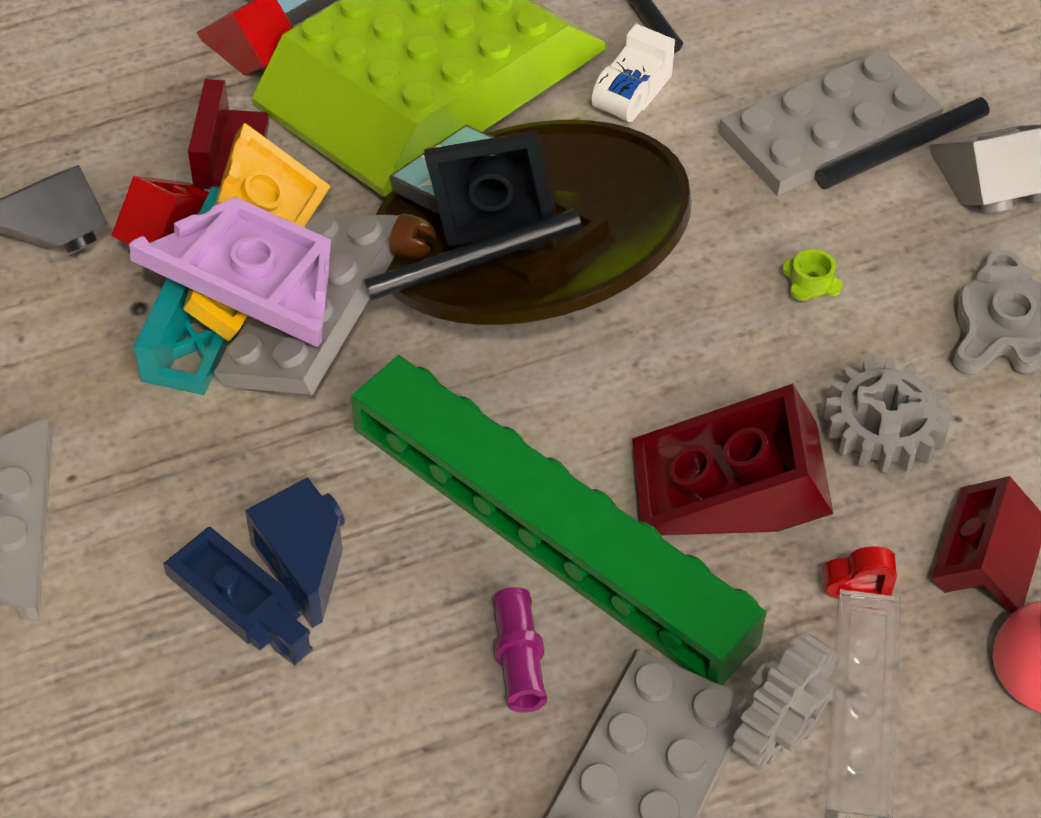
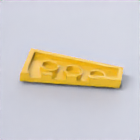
[183,123,331,342]

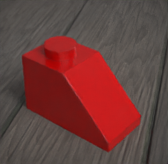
[197,0,293,75]
[111,176,209,254]

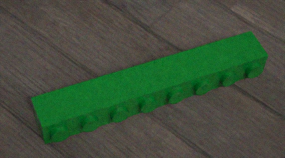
[351,355,767,685]

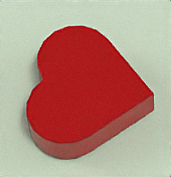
[822,546,897,601]

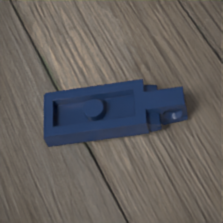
[163,527,313,666]

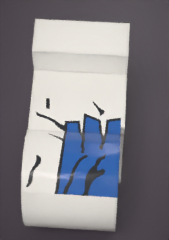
[592,24,675,122]

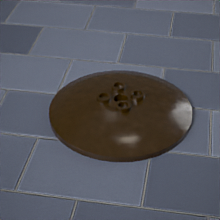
[376,119,692,325]

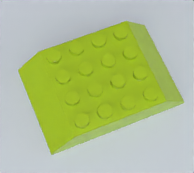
[252,0,606,197]

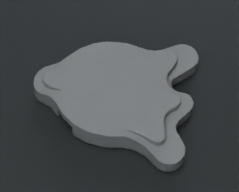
[953,250,1041,374]

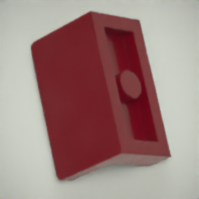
[188,79,269,190]
[931,476,1041,612]

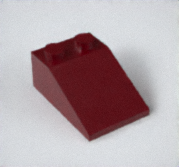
[632,383,834,535]

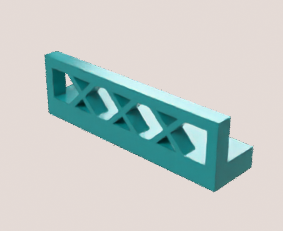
[133,187,229,395]

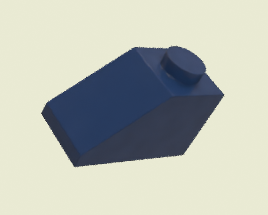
[245,477,345,628]

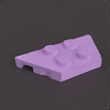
[129,197,331,347]

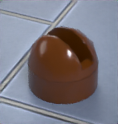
[390,213,436,260]

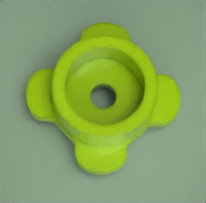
[782,249,843,301]

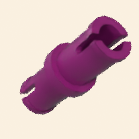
[492,587,547,713]

